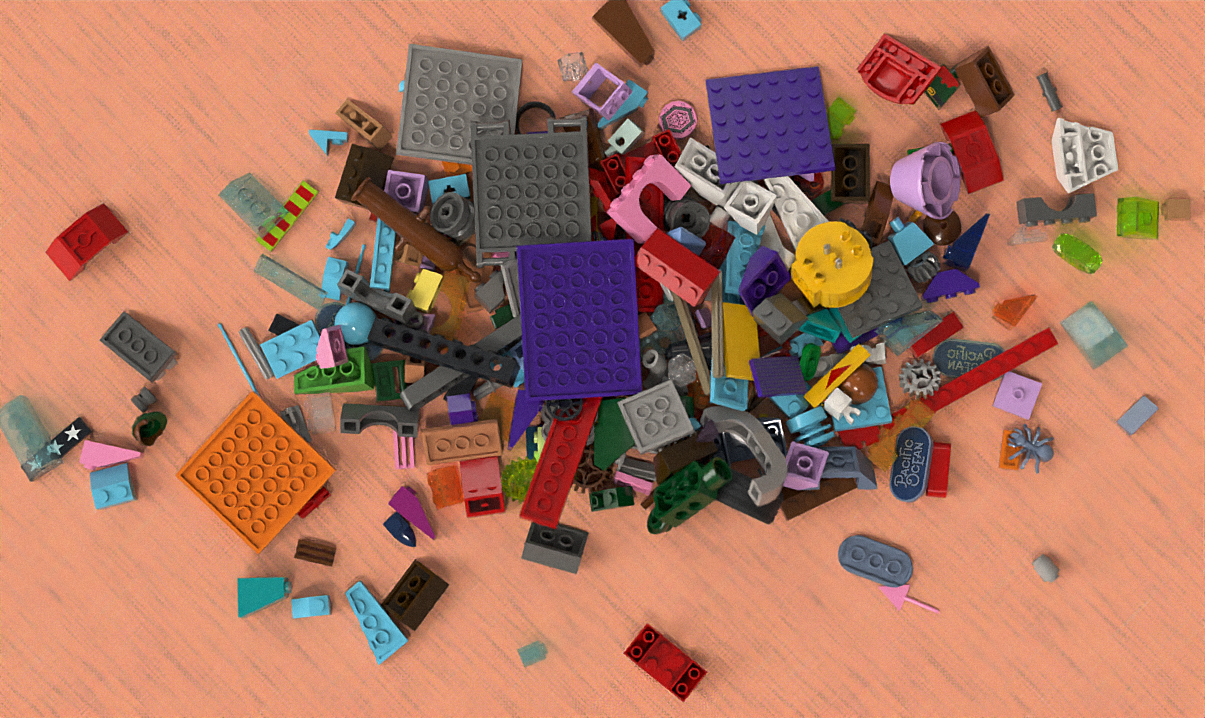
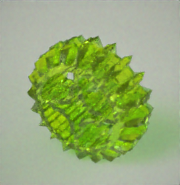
[1052,233,1103,274]
[501,456,538,505]

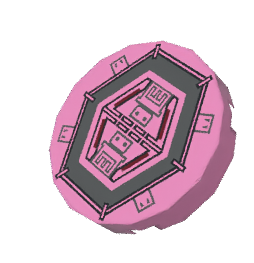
[659,101,697,139]

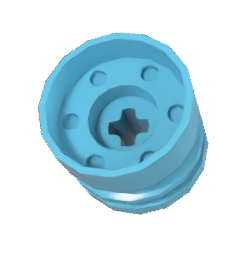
[786,406,836,448]

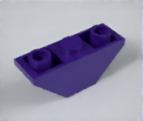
[921,269,980,303]

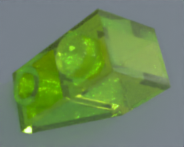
[826,96,856,142]

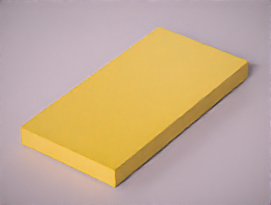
[723,302,760,381]

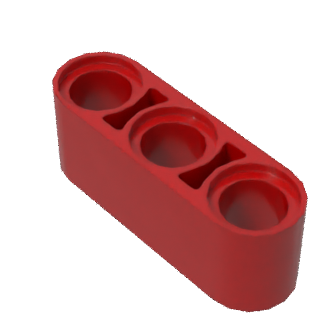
[926,441,951,498]

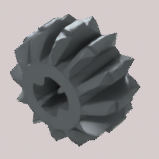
[907,251,941,283]

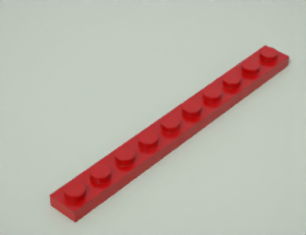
[883,327,1059,437]

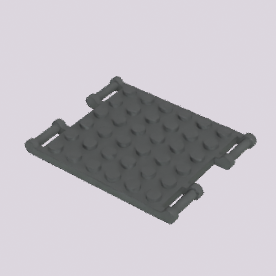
[470,116,592,268]

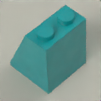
[237,577,292,618]

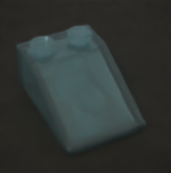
[1060,301,1128,370]
[875,310,943,357]

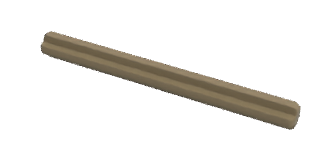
[711,270,724,378]
[670,290,711,395]

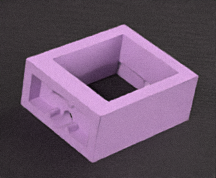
[572,63,633,121]

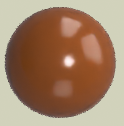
[837,363,878,405]

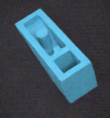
[597,79,648,131]

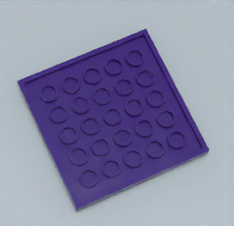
[705,66,835,184]

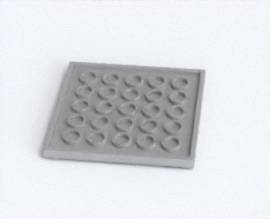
[396,44,522,165]

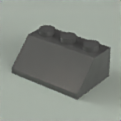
[521,522,589,574]

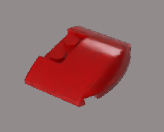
[857,33,942,105]

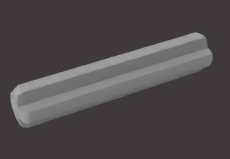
[239,327,274,379]

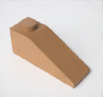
[335,99,393,151]

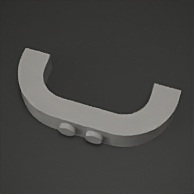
[700,406,788,507]

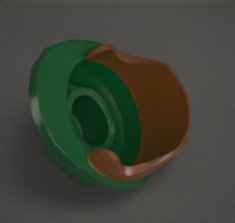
[132,411,167,446]

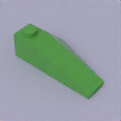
[294,347,374,395]

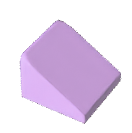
[695,308,712,330]

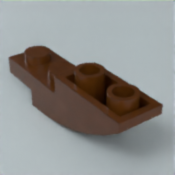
[860,181,894,248]

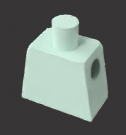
[605,119,645,157]

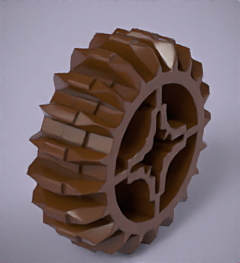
[572,443,613,494]

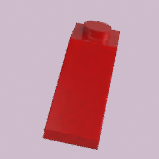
[905,312,964,359]

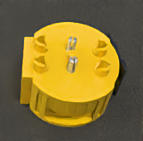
[791,218,873,308]

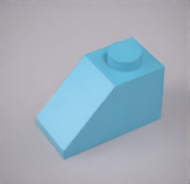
[321,257,349,301]
[291,595,332,619]

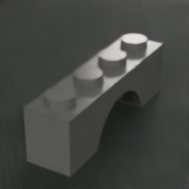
[1016,193,1097,227]
[474,252,517,314]
[337,269,416,324]
[340,403,420,438]

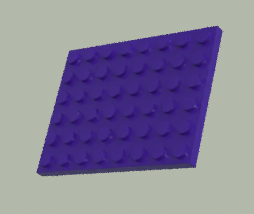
[516,239,642,401]

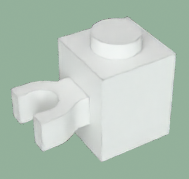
[824,388,861,425]

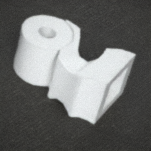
[850,342,887,365]

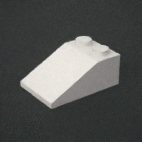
[675,137,731,205]

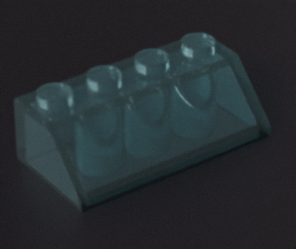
[0,395,64,482]

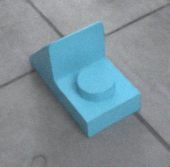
[309,130,349,156]

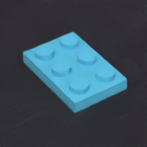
[260,320,320,379]

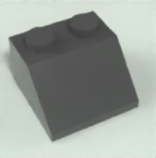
[752,293,809,345]

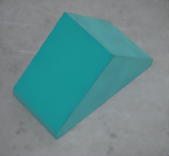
[799,309,841,343]

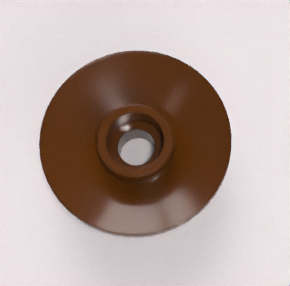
[923,211,961,246]

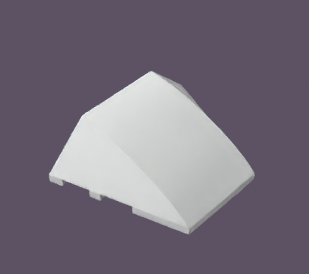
[1052,118,1118,193]

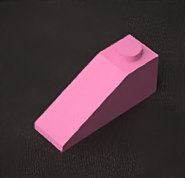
[79,440,144,470]

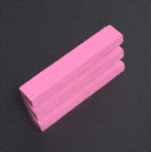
[393,430,415,469]
[613,471,653,495]

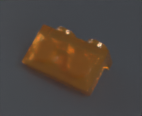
[427,465,464,510]

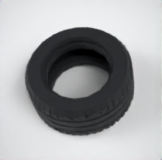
[716,469,784,525]

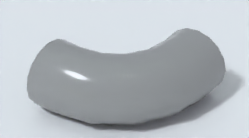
[642,350,669,390]

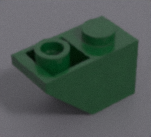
[589,486,635,512]

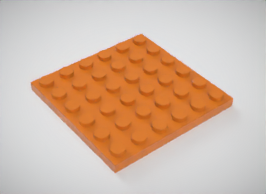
[175,391,337,555]

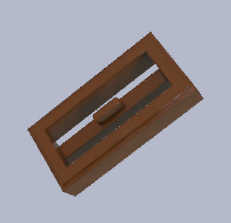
[294,539,337,567]

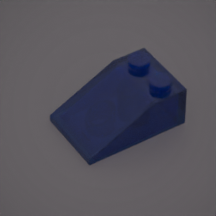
[942,213,990,272]

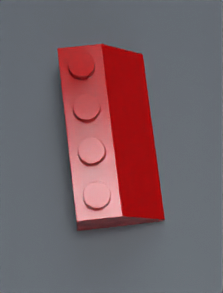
[634,228,721,307]

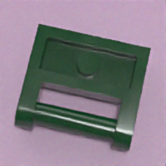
[372,360,407,402]

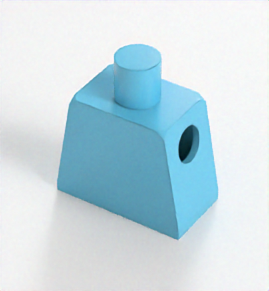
[887,217,934,265]

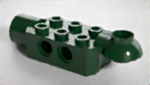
[647,457,733,535]

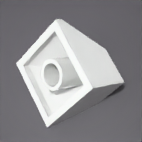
[724,181,777,235]

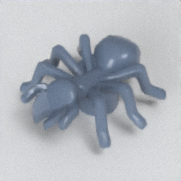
[1008,424,1054,474]

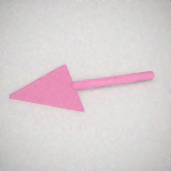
[879,585,939,613]

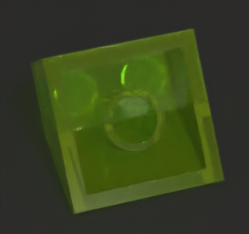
[1116,197,1159,240]

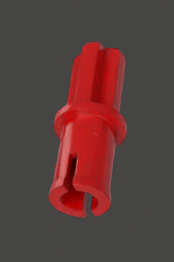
[297,486,331,519]

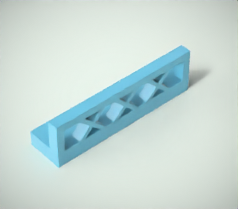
[370,218,396,293]

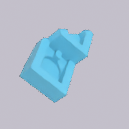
[325,218,356,250]

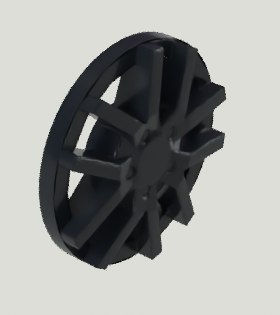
[546,398,583,421]

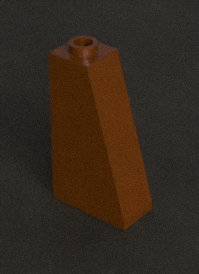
[592,0,654,67]

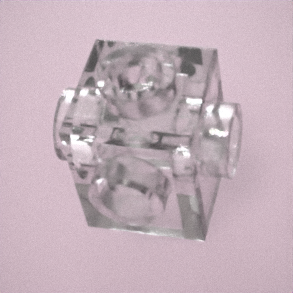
[557,52,588,83]
[668,353,696,388]

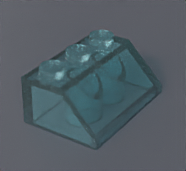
[218,173,289,239]

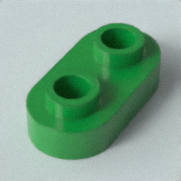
[800,343,821,381]

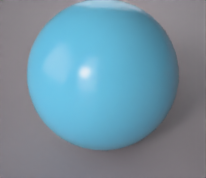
[335,302,377,345]

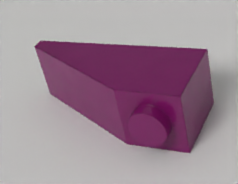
[388,486,436,540]

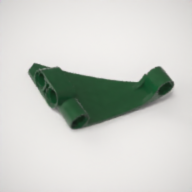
[594,396,694,471]

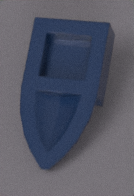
[383,511,416,547]

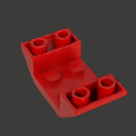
[940,110,1004,194]
[600,129,681,196]
[589,168,622,240]
[45,203,128,281]
[623,623,708,703]

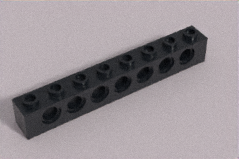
[367,318,521,388]

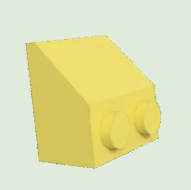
[407,269,445,314]

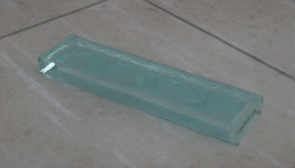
[253,254,328,310]

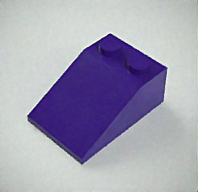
[738,246,791,317]
[507,390,544,451]

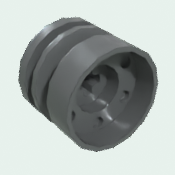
[663,196,710,238]

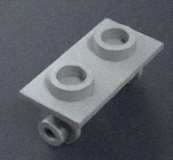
[280,405,312,442]

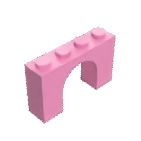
[607,154,691,244]

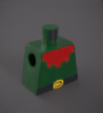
[924,64,961,110]

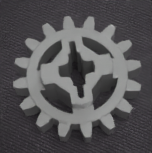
[899,359,941,400]

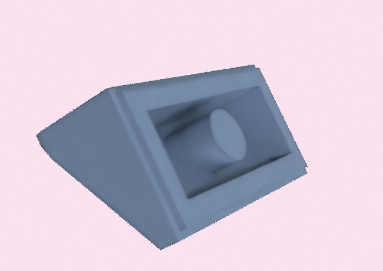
[1117,396,1159,436]

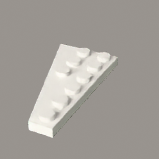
[764,176,829,252]

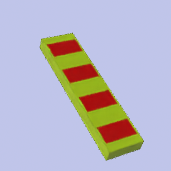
[256,180,319,252]

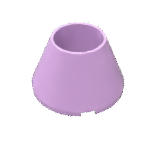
[890,142,961,219]

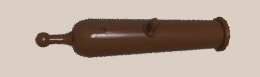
[351,177,481,283]

